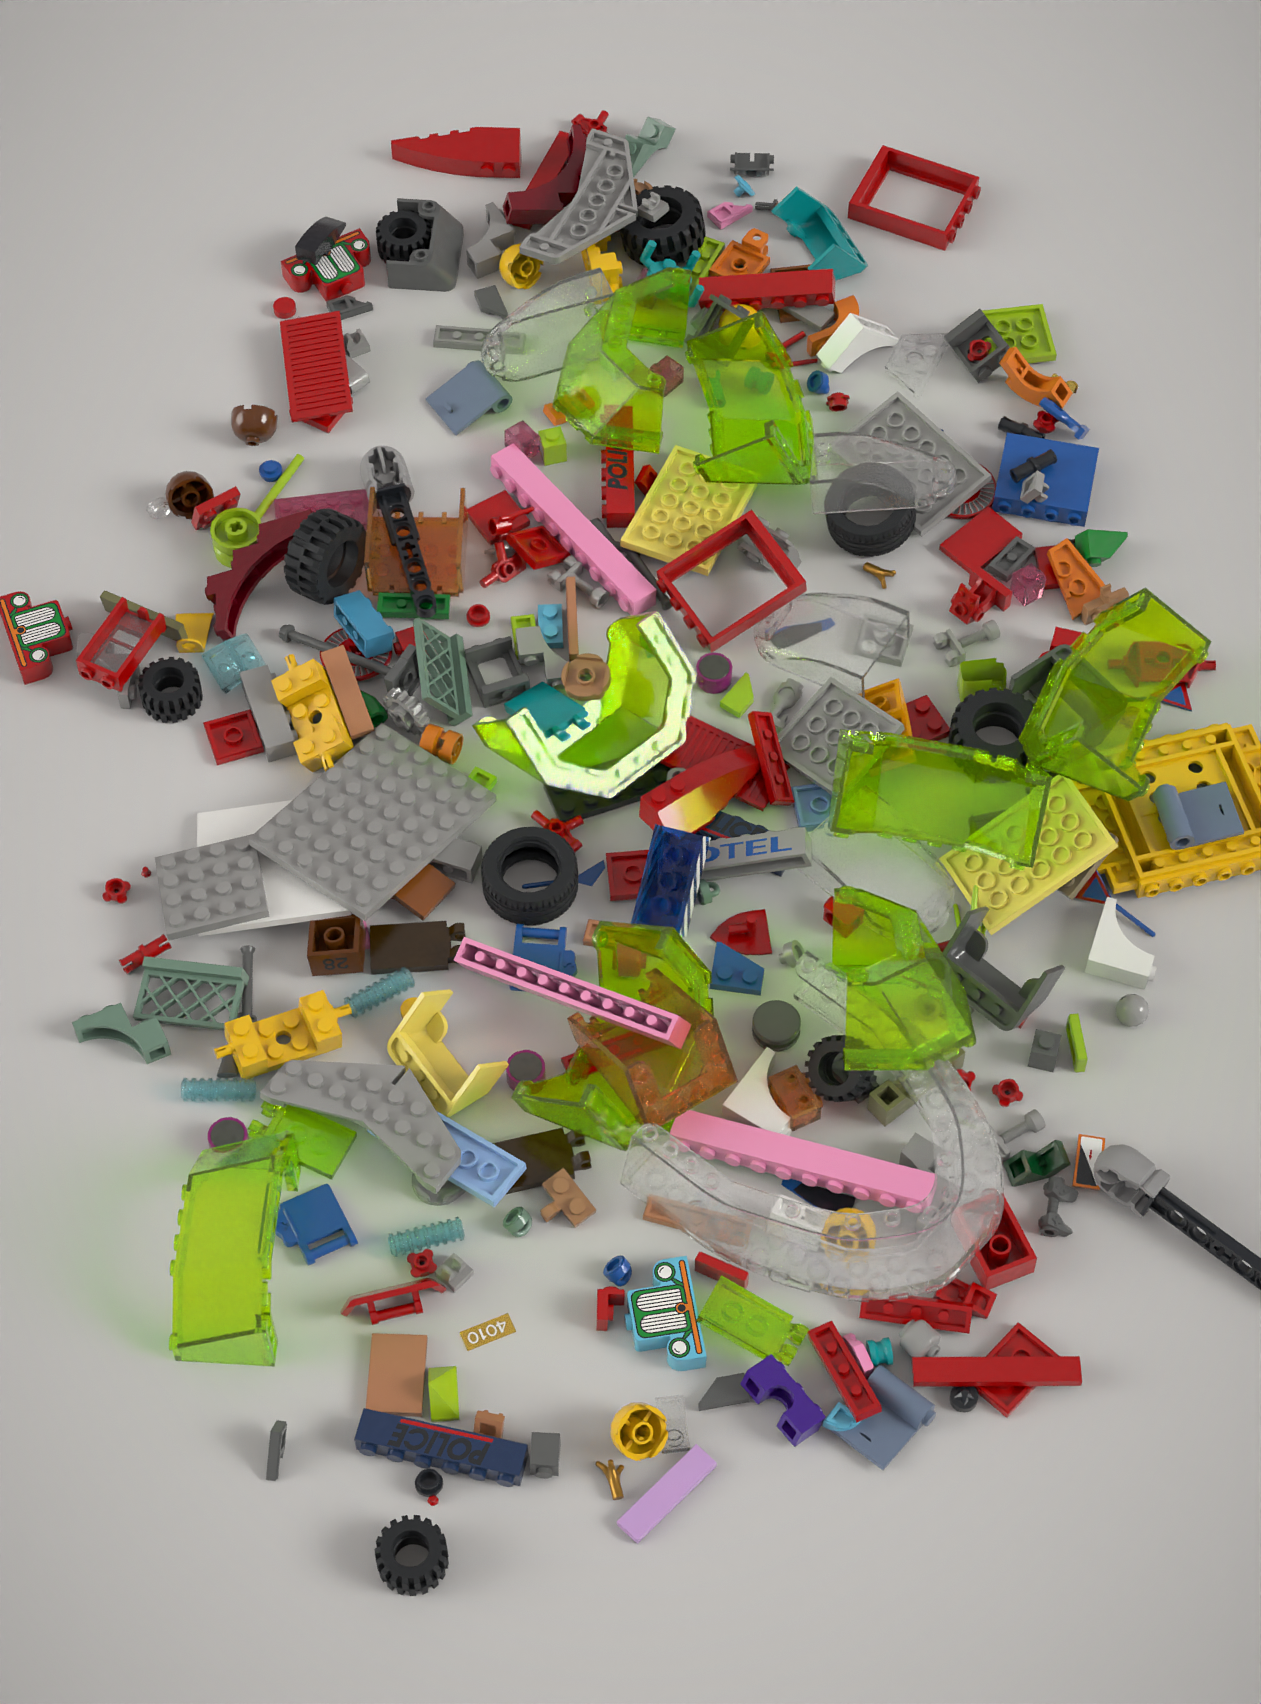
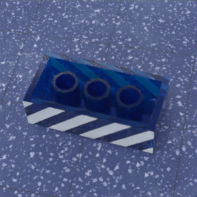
[631,824,711,937]

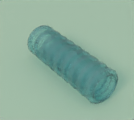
[344,966,415,1018]
[181,1078,256,1102]
[388,1217,465,1257]

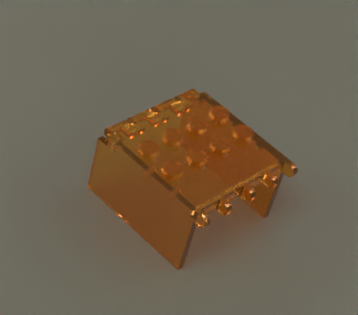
[364,487,468,597]

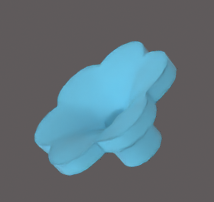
[734,175,755,197]

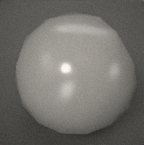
[1115,994,1149,1027]

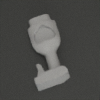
[770,678,803,734]

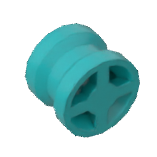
[866,1337,893,1367]

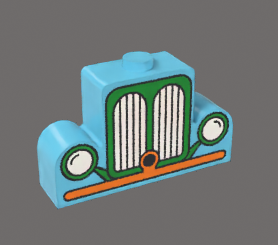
[624,1256,707,1371]

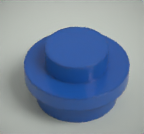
[259,460,282,482]

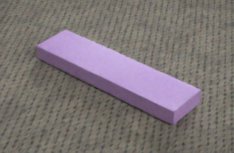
[617,1444,717,1544]

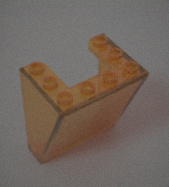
[567,968,738,1134]

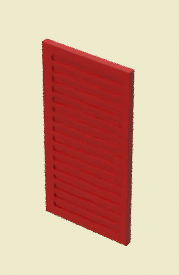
[280,310,353,423]
[643,707,791,811]

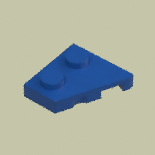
[709,941,764,996]

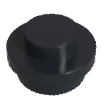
[415,1469,443,1497]

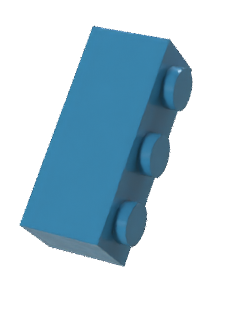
[334,590,395,658]

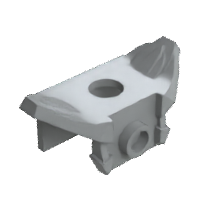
[737,516,802,571]

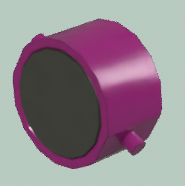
[696,652,733,694]
[506,1050,546,1095]
[208,1117,250,1163]

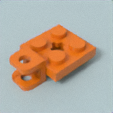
[709,228,770,277]

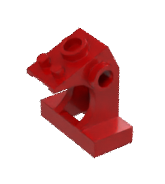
[949,565,1012,625]

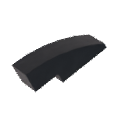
[295,217,346,265]

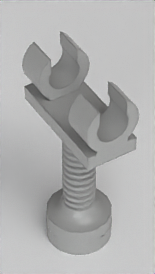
[547,556,609,608]
[933,620,1000,667]
[971,1109,1045,1168]

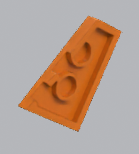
[1047,538,1105,620]

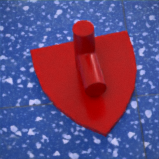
[710,909,772,955]

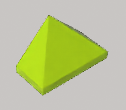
[428,1366,459,1422]

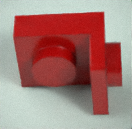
[596,1286,625,1331]

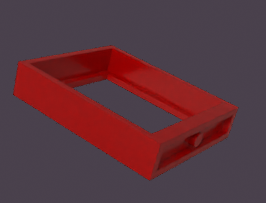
[848,145,981,251]
[656,509,807,653]

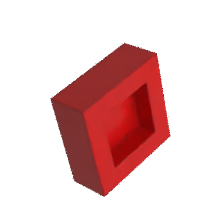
[634,464,658,496]

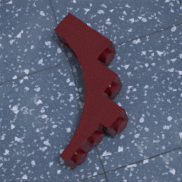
[502,125,586,224]
[205,509,313,645]

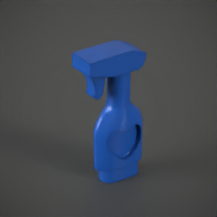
[1039,397,1090,440]

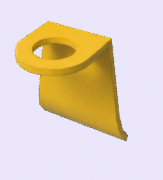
[175,613,214,653]

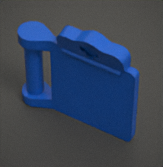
[509,924,578,992]
[272,1184,358,1266]

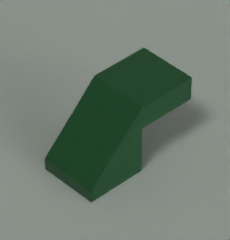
[1003,1140,1071,1187]

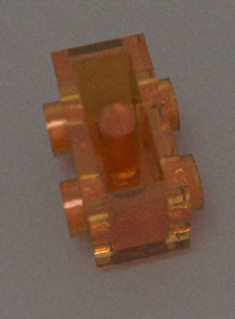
[768,1065,823,1132]

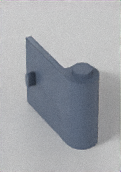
[425,360,513,435]
[1152,782,1244,850]
[830,1365,936,1470]

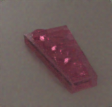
[274,489,372,531]

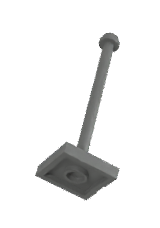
[279,624,420,696]

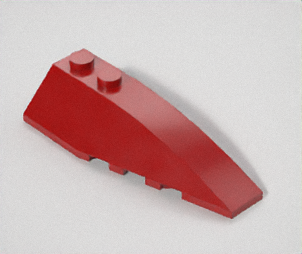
[391,127,522,178]
[639,745,761,847]

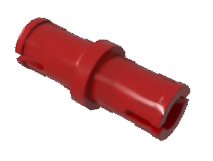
[119,934,172,974]

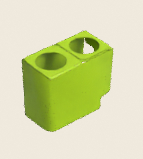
[957,658,1008,702]

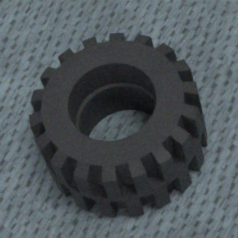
[376,209,431,263]
[138,657,203,723]
[804,1035,878,1102]
[375,1515,449,1596]

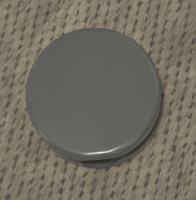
[752,1000,801,1052]

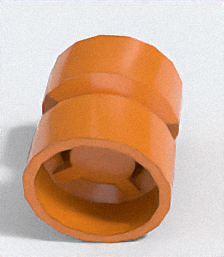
[419,723,464,764]

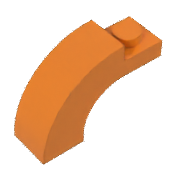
[807,295,859,357]
[999,347,1073,408]

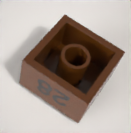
[307,914,366,976]

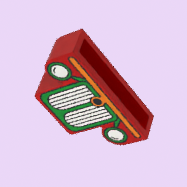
[281,228,371,301]
[0,591,73,685]

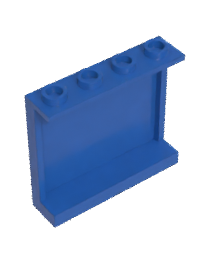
[992,433,1099,527]

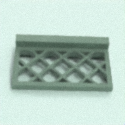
[413,617,473,726]
[133,956,249,1031]

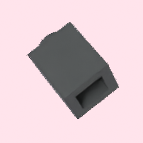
[1028,1029,1062,1072]
[530,1432,561,1479]

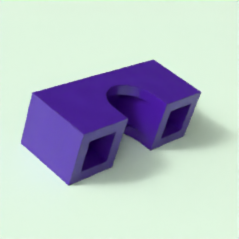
[740,1354,826,1447]

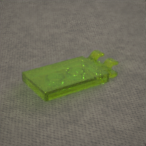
[248,1100,357,1180]
[696,1275,809,1366]

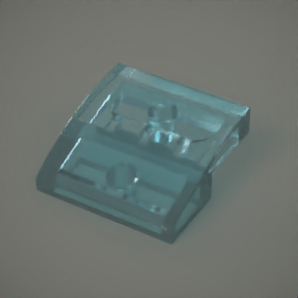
[201,633,266,693]

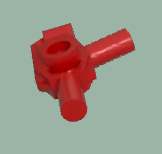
[571,110,609,137]
[479,541,527,588]
[531,810,584,853]

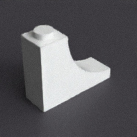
[816,313,899,373]
[1085,897,1157,990]
[722,1047,792,1136]

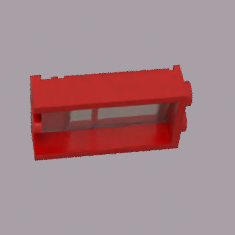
[76,597,167,692]

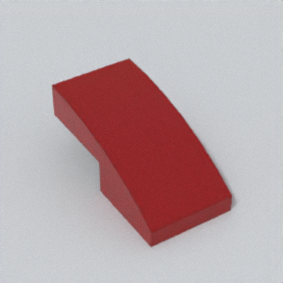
[933,1272,997,1319]

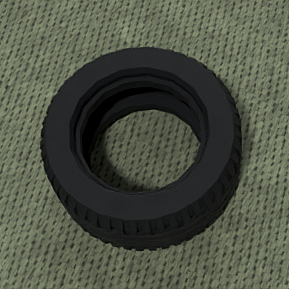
[824,464,916,557]
[481,827,578,926]

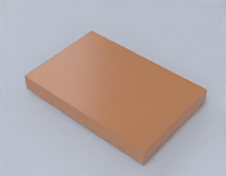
[366,1333,428,1417]

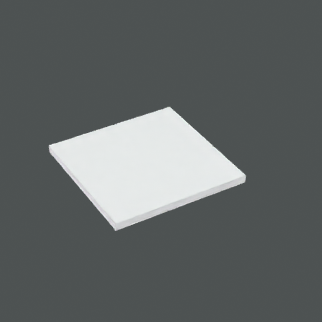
[197,800,351,936]

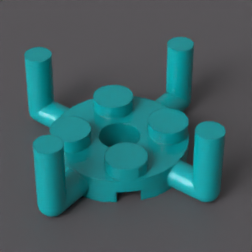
[640,240,704,308]

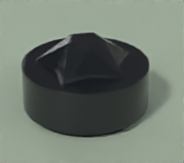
[949,1386,978,1413]

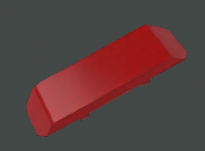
[340,1278,447,1325]

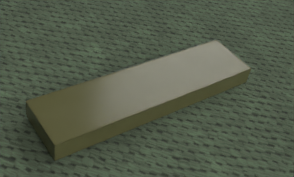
[100,591,188,644]

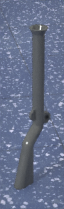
[590,518,672,610]
[217,945,257,1078]

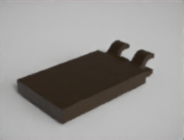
[370,921,465,975]
[492,1127,592,1195]

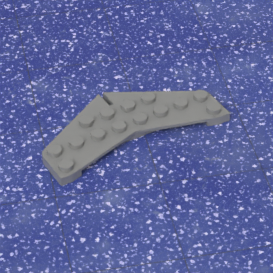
[519,128,638,264]
[260,1060,461,1194]

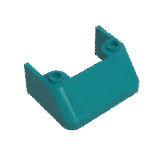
[771,186,868,281]

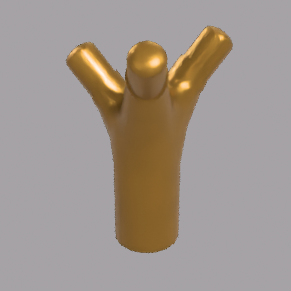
[863,562,896,589]
[595,1459,624,1500]

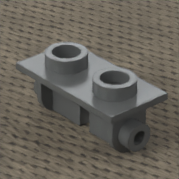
[730,152,774,175]

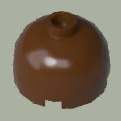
[231,405,278,446]
[165,471,214,519]

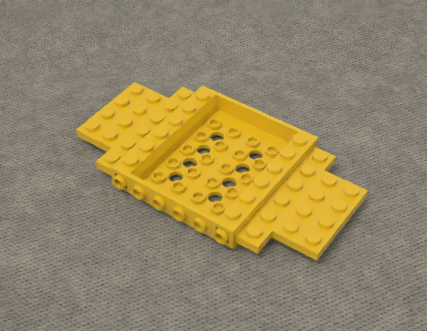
[1026,723,1261,898]

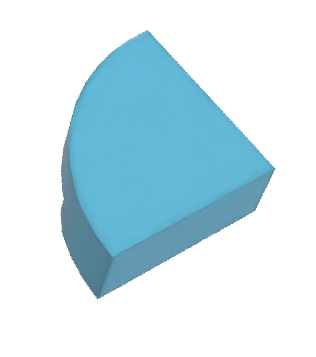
[822,1402,861,1431]

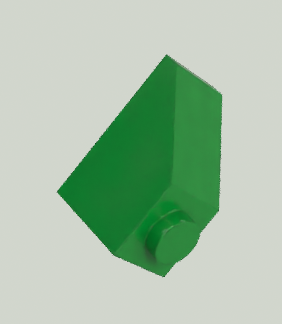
[1075,529,1128,567]

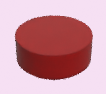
[273,297,296,319]

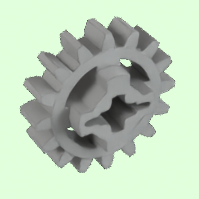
[383,688,430,735]

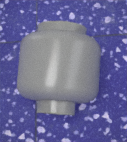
[899,1320,940,1357]

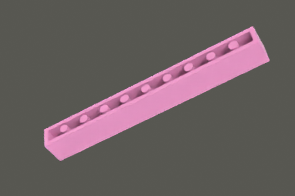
[490,443,657,618]
[454,937,691,1049]
[669,1107,937,1215]

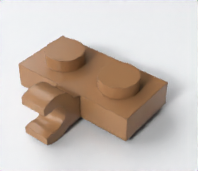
[1080,583,1129,626]
[540,1168,596,1228]

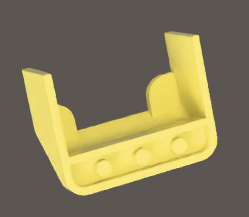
[387,989,509,1117]

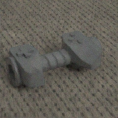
[1038,1176,1079,1237]

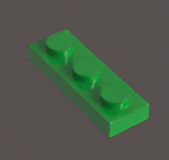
[377,592,451,619]

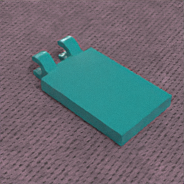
[504,681,591,742]

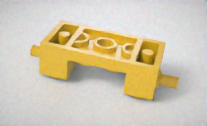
[581,235,623,303]
[271,654,354,772]
[214,990,352,1081]

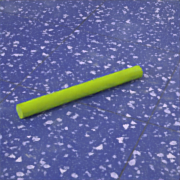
[254,454,304,519]

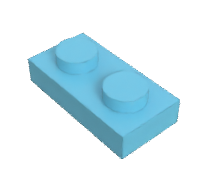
[538,604,563,649]

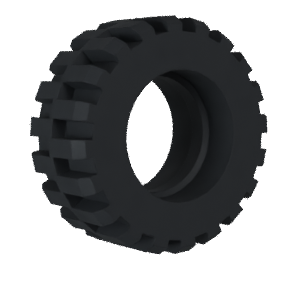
[620,185,706,266]
[284,508,369,605]
[948,688,1046,784]

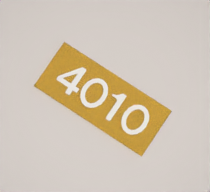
[459,1313,516,1351]

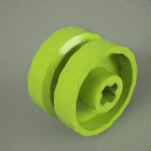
[210,508,261,568]

